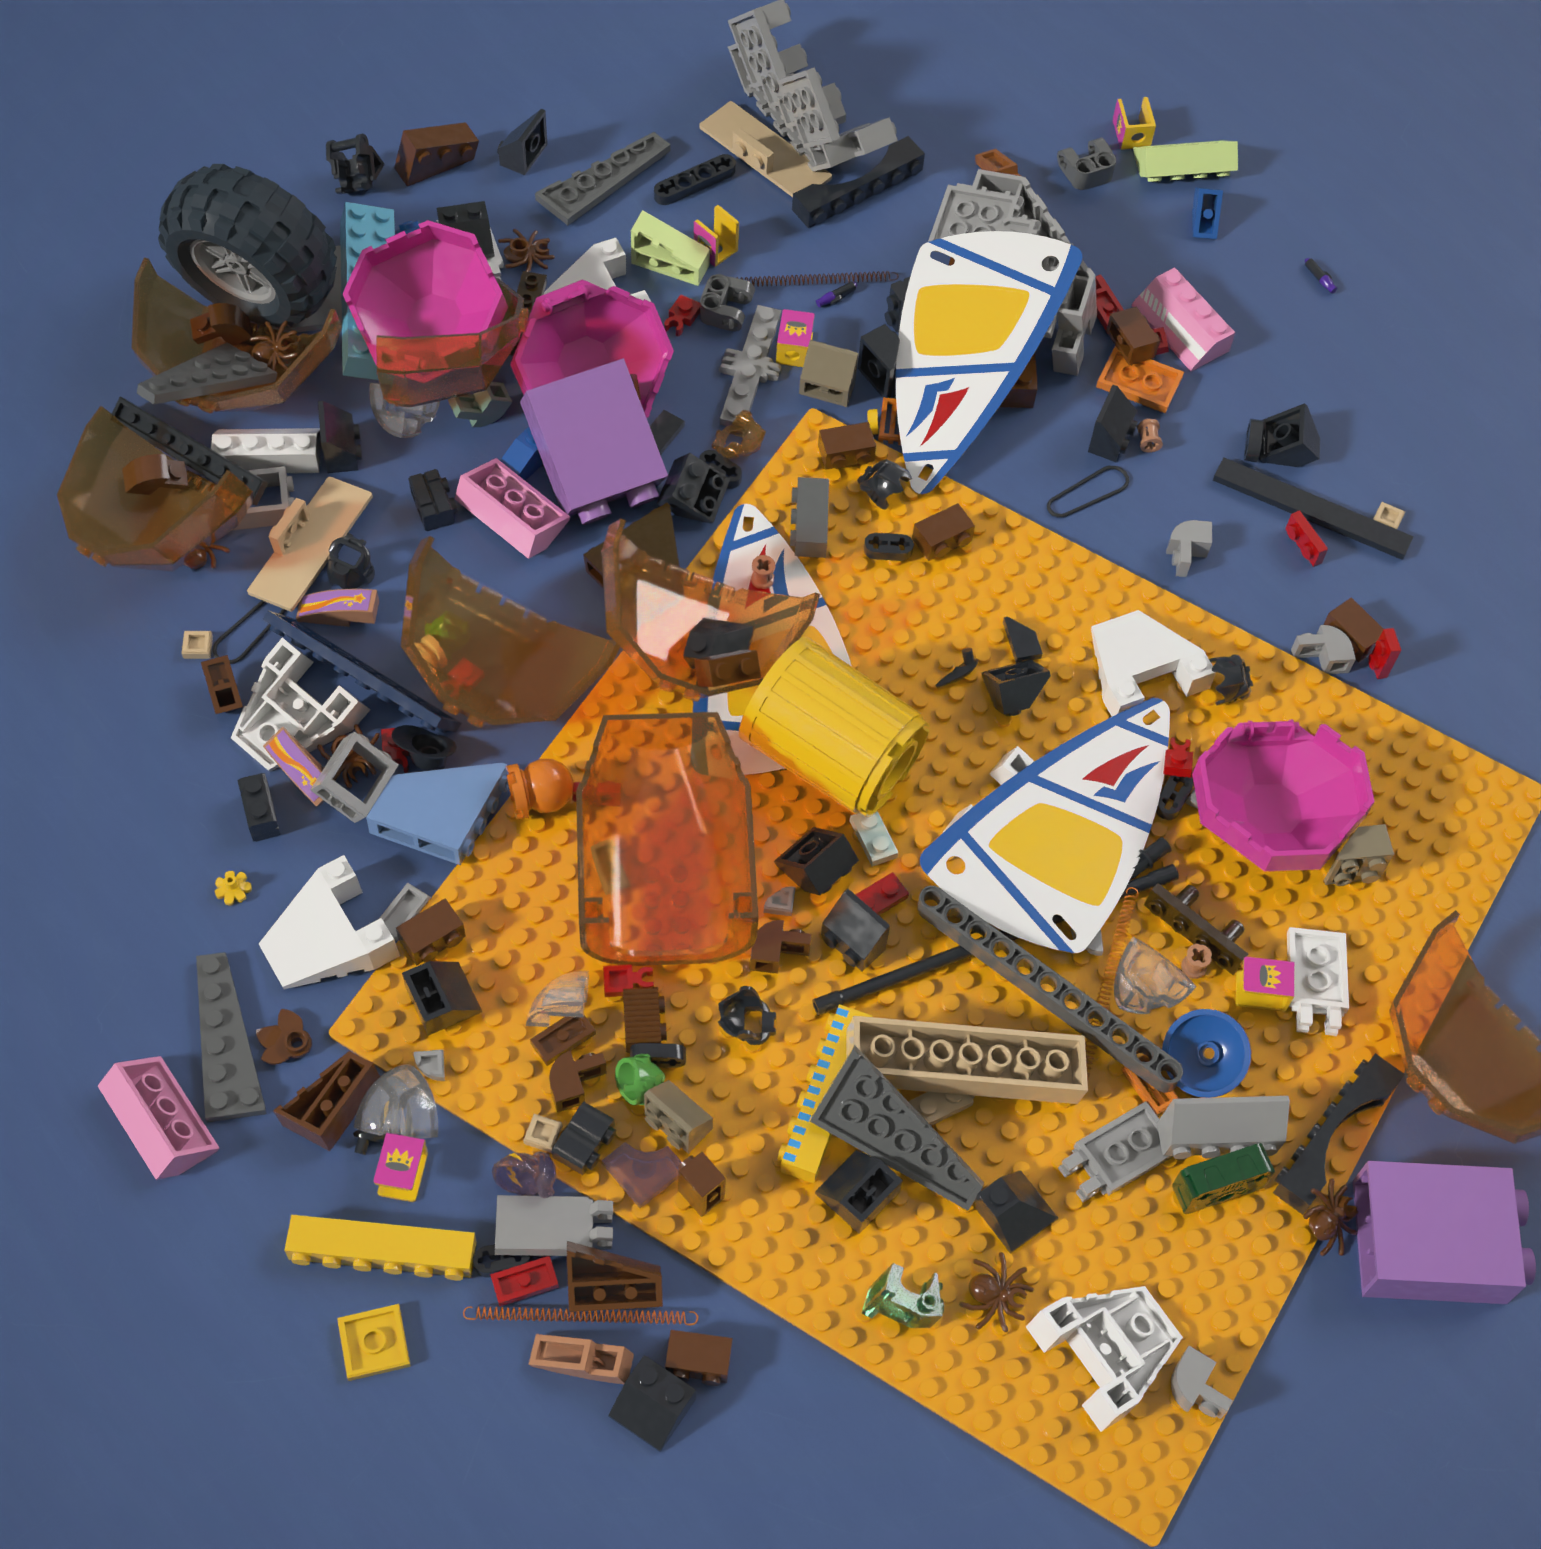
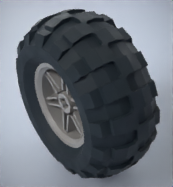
[158,164,337,328]

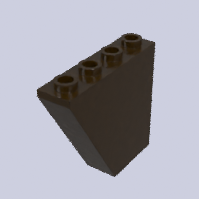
[583,502,684,627]

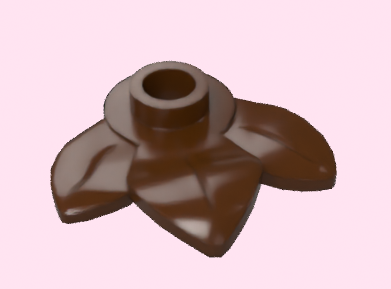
[256,1009,312,1065]

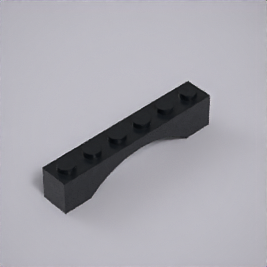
[792,136,925,228]
[1273,1053,1405,1215]

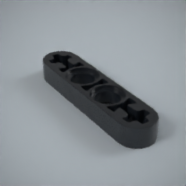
[654,154,736,205]

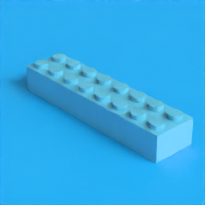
[340,202,395,382]

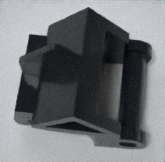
[326,133,385,195]

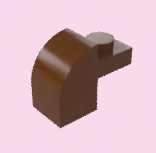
[190,303,252,345]
[122,454,188,495]
[201,655,243,714]
[750,920,811,974]
[549,1051,607,1112]

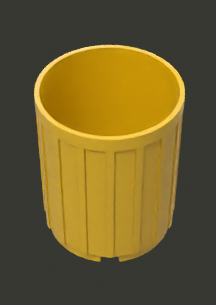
[739,637,930,817]

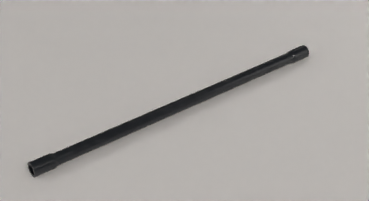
[812,864,1179,1016]

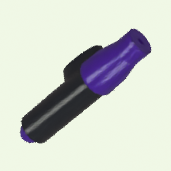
[1305,258,1337,294]
[816,281,857,307]

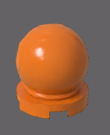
[506,759,573,820]

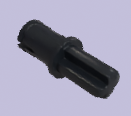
[1129,837,1172,881]

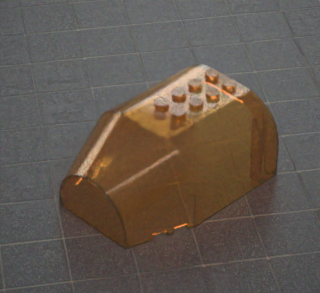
[576,712,759,966]

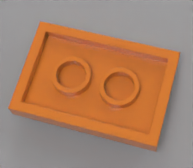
[1096,346,1184,414]

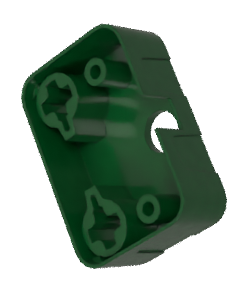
[1172,1143,1275,1214]

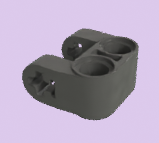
[1057,137,1116,190]
[700,274,755,332]

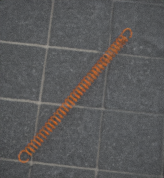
[1085,887,1138,1081]
[463,1306,698,1325]

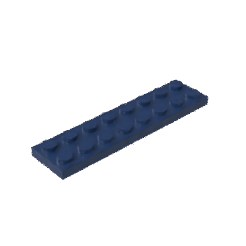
[263,610,462,733]

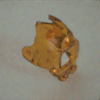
[711,410,766,459]

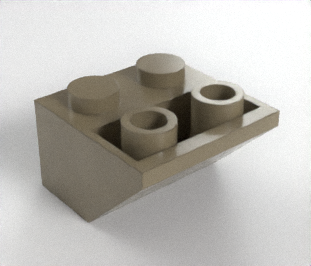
[799,340,859,407]
[1324,824,1394,886]
[644,1080,713,1154]

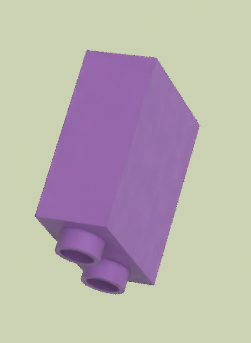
[520,358,668,525]
[1353,1161,1536,1304]

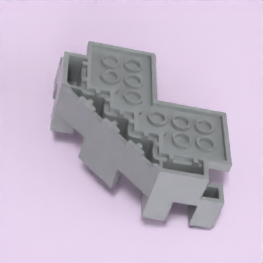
[728,0,898,171]
[928,169,1097,376]

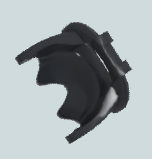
[857,459,912,510]
[327,533,375,589]
[1209,654,1254,706]
[718,986,776,1045]

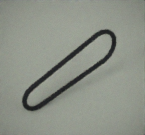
[1047,465,1129,518]
[212,600,287,664]

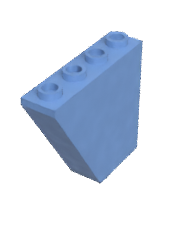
[366,763,509,865]

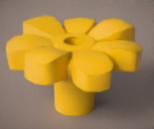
[215,871,252,906]

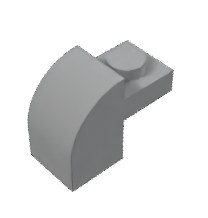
[1166,520,1212,577]
[1291,625,1356,674]
[1171,1346,1233,1419]

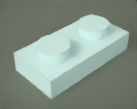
[850,811,898,867]

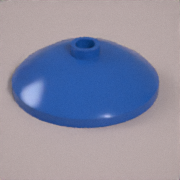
[1162,1009,1251,1098]

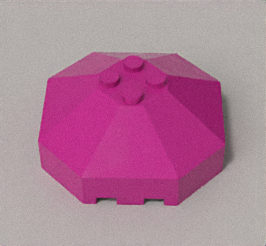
[343,220,508,381]
[510,279,674,418]
[1192,719,1375,871]

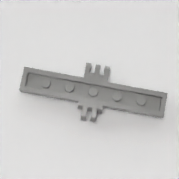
[719,305,782,430]

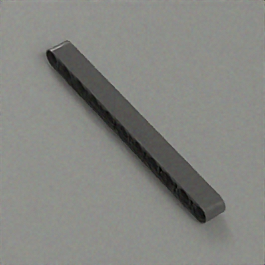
[917,886,1183,1093]

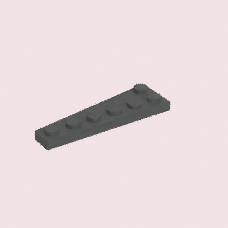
[535,132,671,226]
[196,952,267,1123]

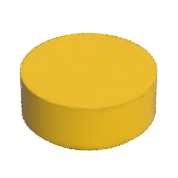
[867,409,879,435]

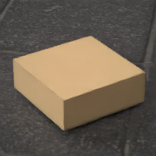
[1373,502,1405,529]
[182,631,213,659]
[523,1114,562,1153]

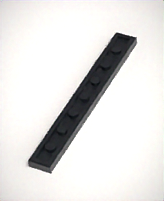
[109,396,268,506]
[1213,457,1414,560]

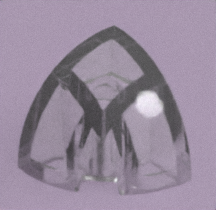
[369,383,442,438]
[1114,936,1196,1014]
[526,971,589,1027]
[354,1064,438,1138]

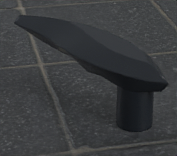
[936,648,979,688]
[353,1129,411,1155]

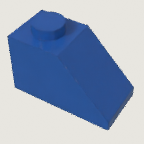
[1192,187,1223,239]

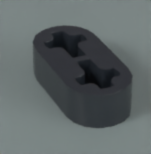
[1244,418,1263,463]
[699,450,742,489]
[864,533,914,561]
[1156,776,1193,820]
[630,1043,686,1068]
[473,1244,531,1277]

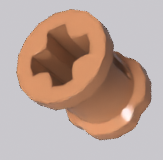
[1137,419,1163,452]
[751,555,775,589]
[1181,944,1212,979]

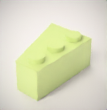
[631,210,710,286]

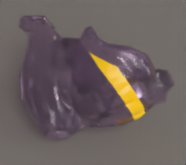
[492,1152,556,1199]

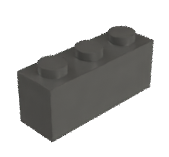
[790,477,829,558]

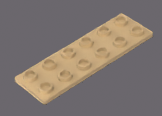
[700,101,832,197]
[247,477,373,612]

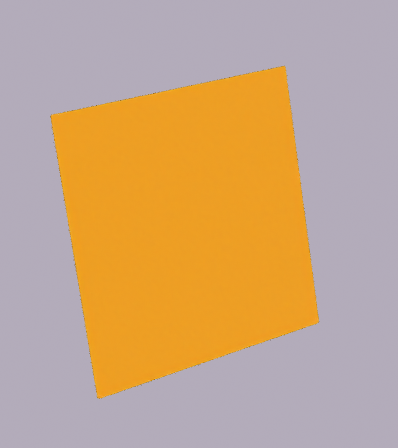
[329,408,1541,1547]

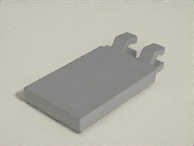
[1058,1101,1173,1202]
[495,1195,613,1256]

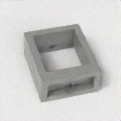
[223,466,295,531]
[310,732,398,823]

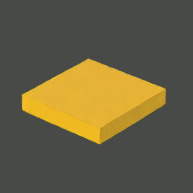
[337,1304,411,1381]

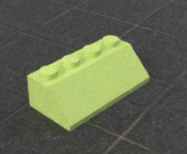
[1133,140,1238,181]

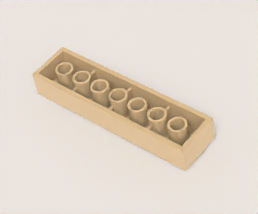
[846,1016,1088,1104]

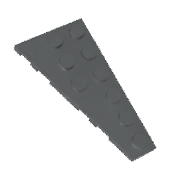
[137,342,277,404]
[810,1045,984,1211]

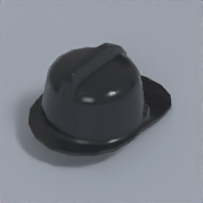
[391,725,457,770]

